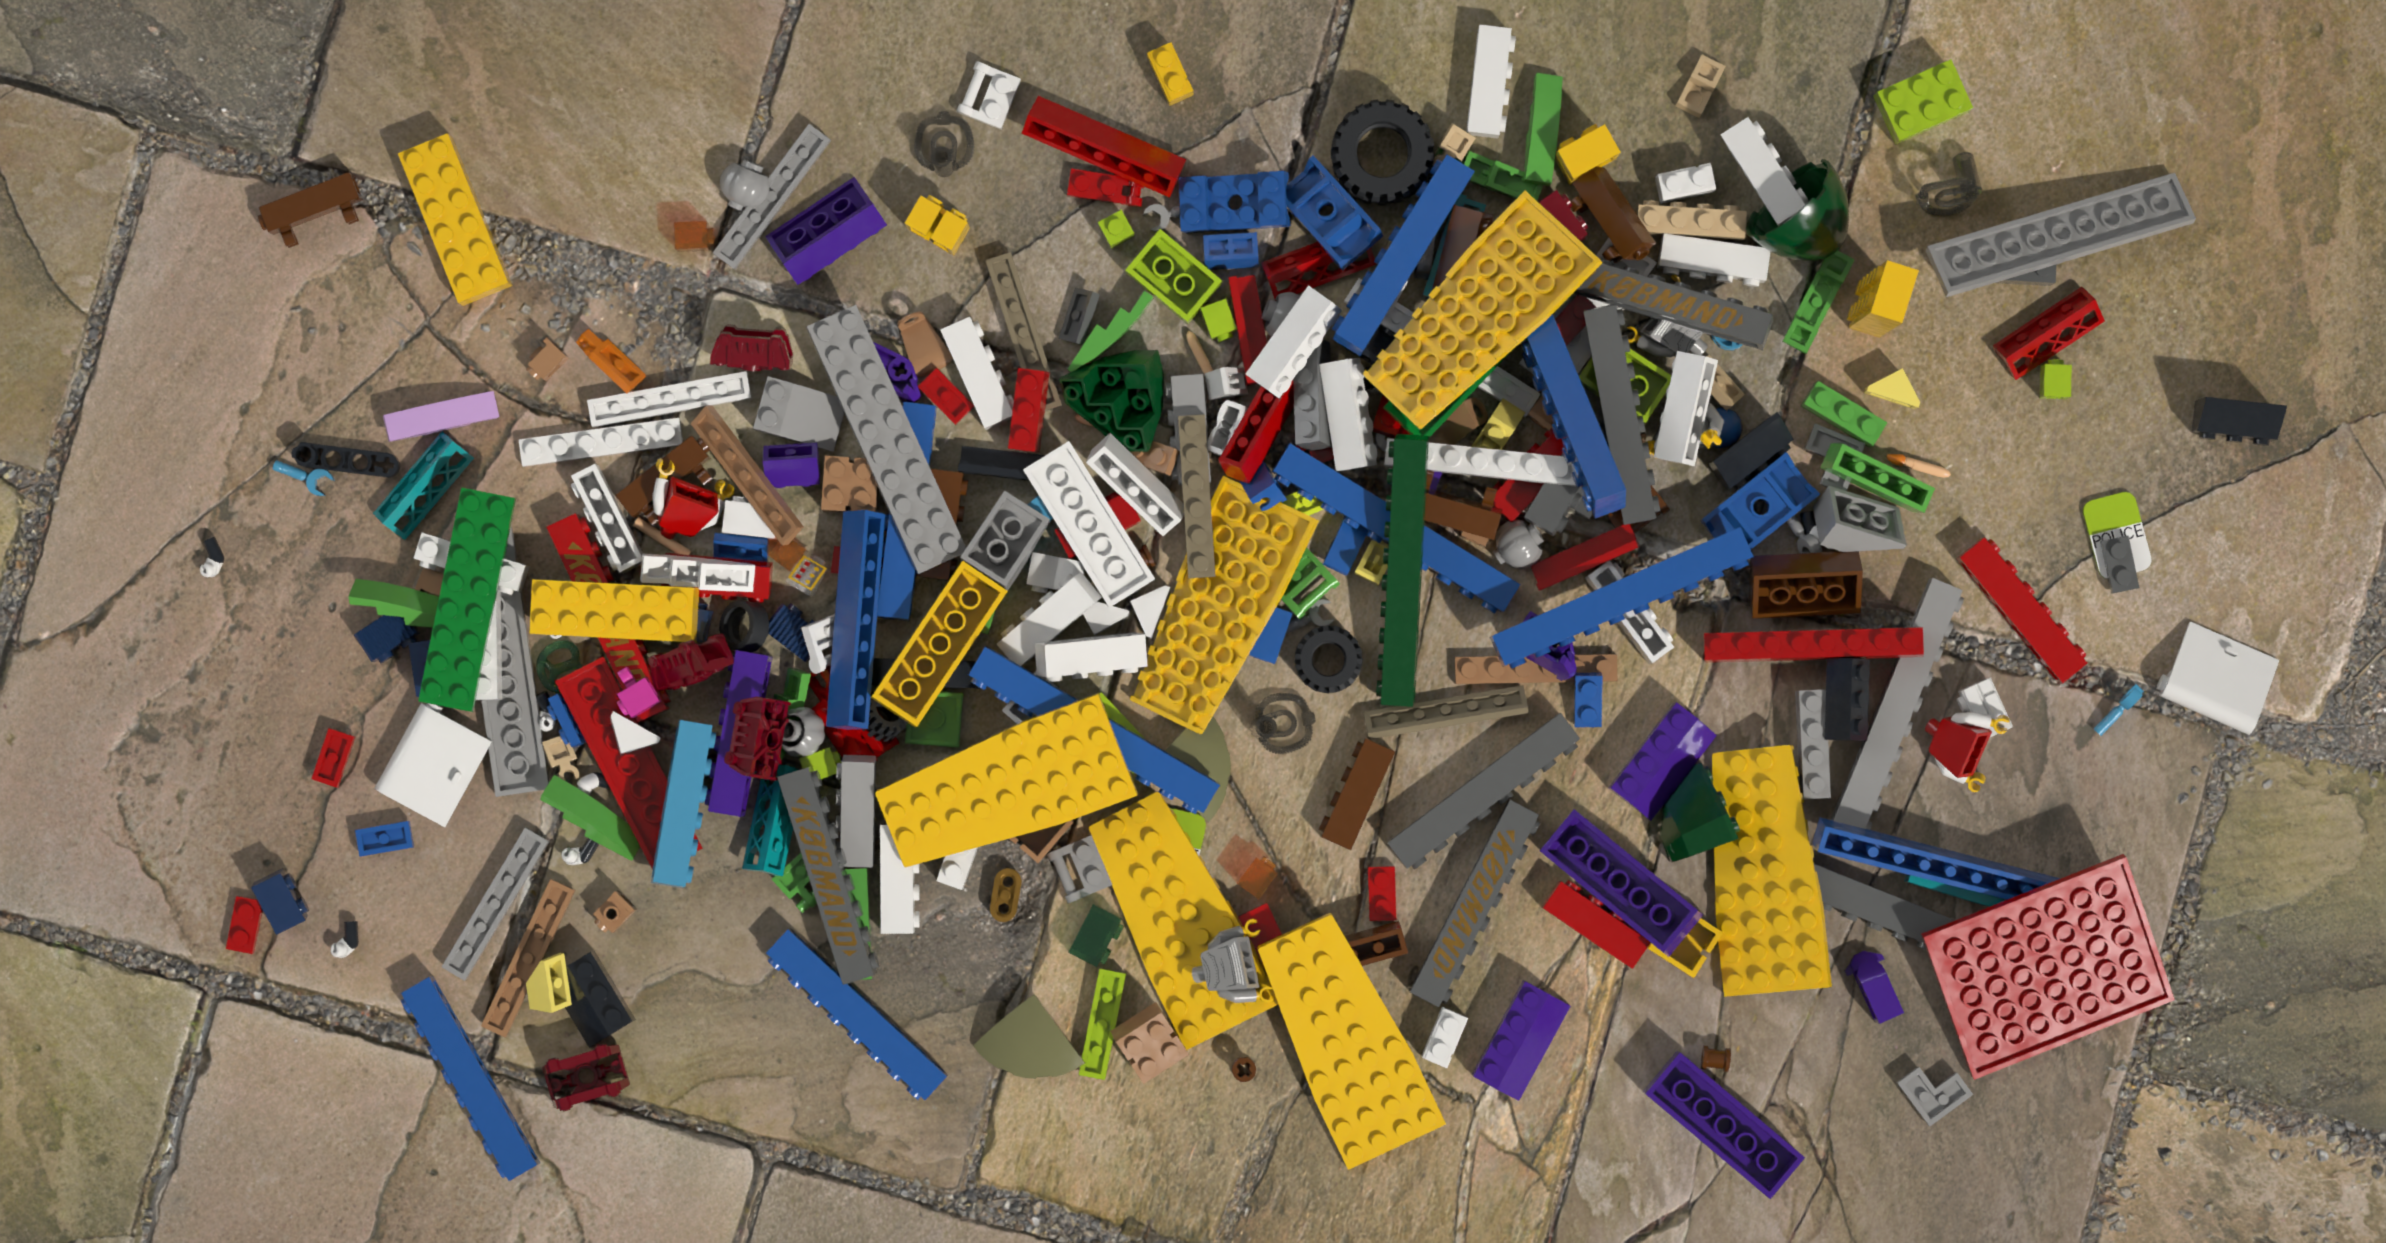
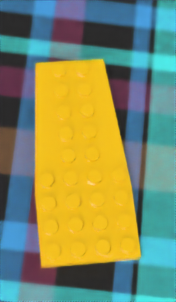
[1363,191,1602,429]
[1130,476,1319,734]
[875,693,1138,867]
[1712,745,1832,997]
[1089,791,1278,1050]
[1258,913,1446,1170]

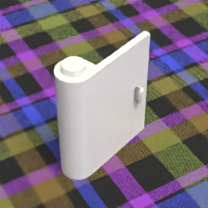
[2156,622,2279,735]
[374,703,492,827]

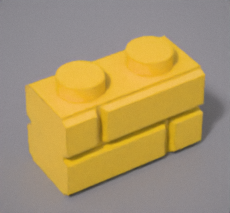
[1147,42,1194,106]

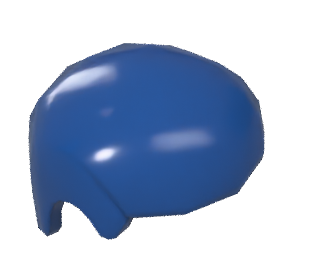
[1712,407,1743,448]

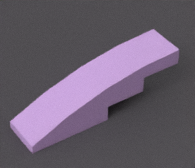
[383,391,499,442]

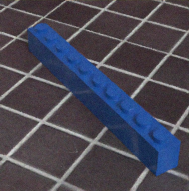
[1271,443,1521,614]
[1490,527,1754,669]
[969,646,1220,814]
[1812,818,2061,900]

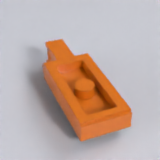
[576,329,646,394]

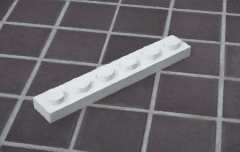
[587,371,752,427]
[519,418,683,467]

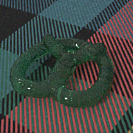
[536,640,583,694]

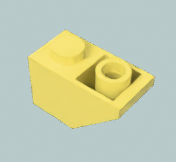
[1471,398,1526,450]

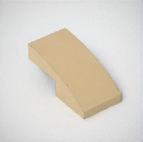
[1676,54,1726,118]

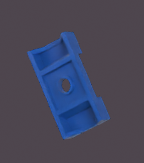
[1286,155,1384,271]
[1179,171,1291,233]
[1700,452,1820,550]

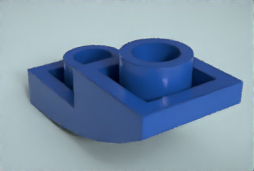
[1323,517,1368,576]

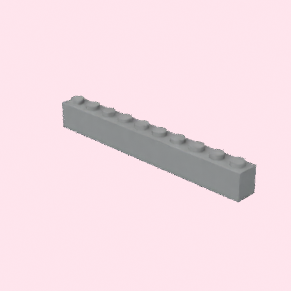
[1830,578,1964,830]

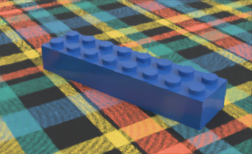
[1520,314,1626,518]

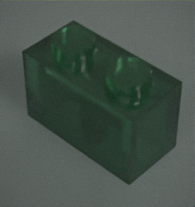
[1068,904,1124,967]

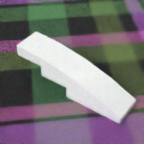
[640,554,755,592]

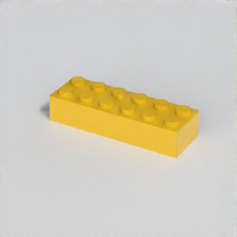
[398,133,513,306]
[1847,260,1919,338]
[871,561,1008,728]
[529,579,699,642]

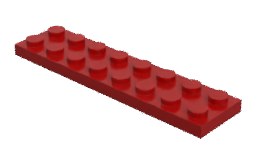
[555,657,703,870]

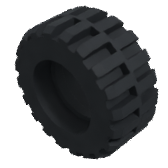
[1331,99,1434,205]

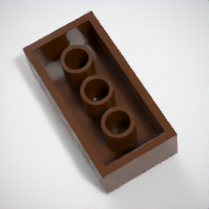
[1749,551,1863,619]

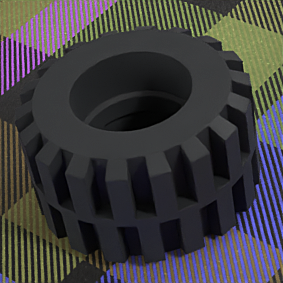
[1294,625,1363,694]

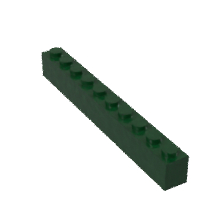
[1376,434,1429,707]

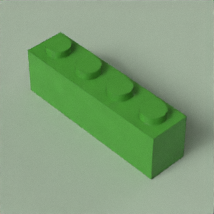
[1820,443,1935,513]

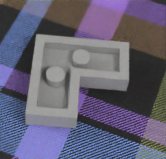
[1804,424,1865,491]
[1896,1066,1973,1127]

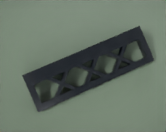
[958,446,1046,481]

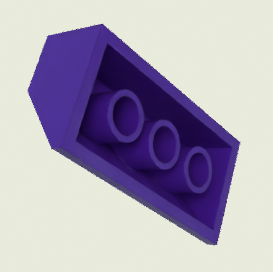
[765,177,887,285]
[1608,702,1717,821]
[1471,980,1571,1101]

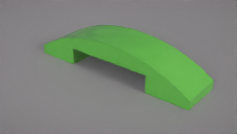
[1782,251,1855,354]

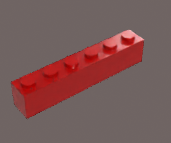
[1021,96,1186,198]
[1956,537,2088,684]

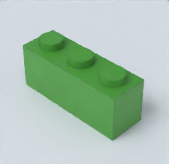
[1801,381,1887,448]

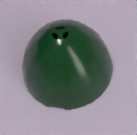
[1746,159,1849,261]

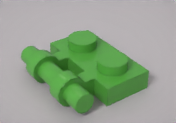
[772,853,817,913]

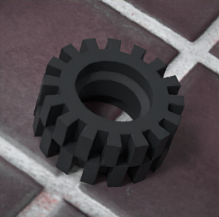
[862,692,908,742]

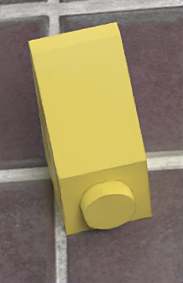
[526,953,572,1013]

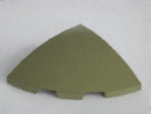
[1165,717,1231,822]
[973,994,1085,1079]

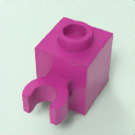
[617,667,662,718]

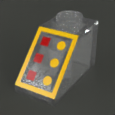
[785,554,829,597]

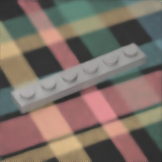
[713,124,831,270]
[442,827,549,981]

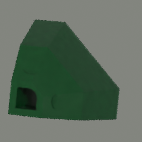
[1059,350,1164,452]
[1660,763,1740,862]

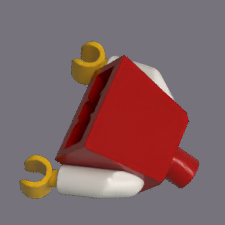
[652,458,734,540]
[1925,712,2010,792]

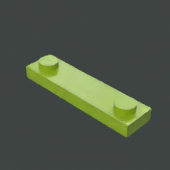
[1079,968,1126,1080]

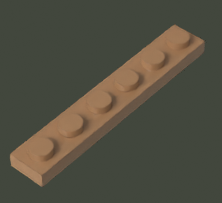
[691,405,804,546]
[1455,654,1618,684]
[481,879,576,1038]

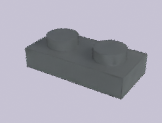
[1058,288,1100,345]
[2100,535,2139,594]

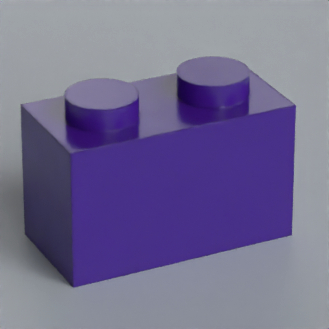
[763,443,821,488]

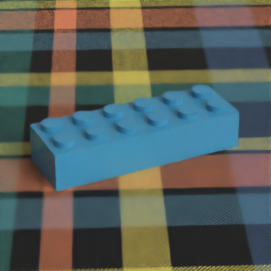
[650,720,716,888]

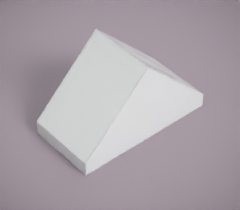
[1205,367,1248,400]
[1130,585,1170,638]
[1083,602,1130,635]
[610,711,661,754]

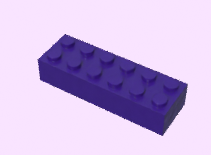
[705,650,773,817]
[1540,809,1703,957]
[1642,1051,1805,1199]

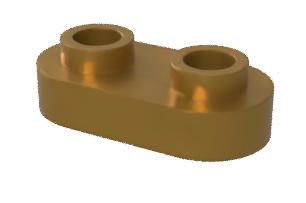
[990,868,1022,922]

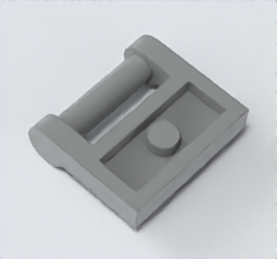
[1047,835,1112,904]

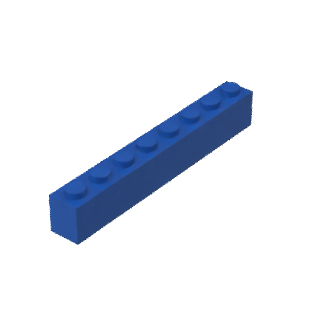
[1332,154,1474,356]
[877,402,937,622]
[826,510,885,730]
[766,929,948,1100]
[401,976,540,1181]

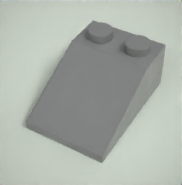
[753,376,844,452]
[1813,486,1907,552]
[960,491,1050,591]

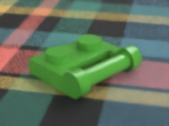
[1281,548,1340,620]

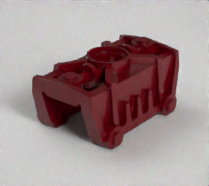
[710,324,793,371]
[648,633,734,691]
[724,696,791,781]
[542,1043,630,1112]

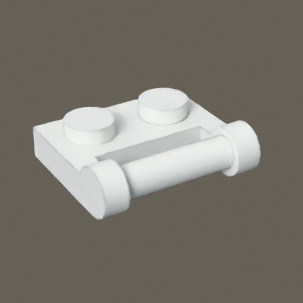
[956,61,1021,130]
[801,614,835,674]

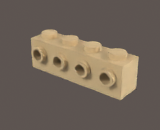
[1636,200,1747,242]

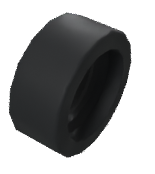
[719,600,769,653]

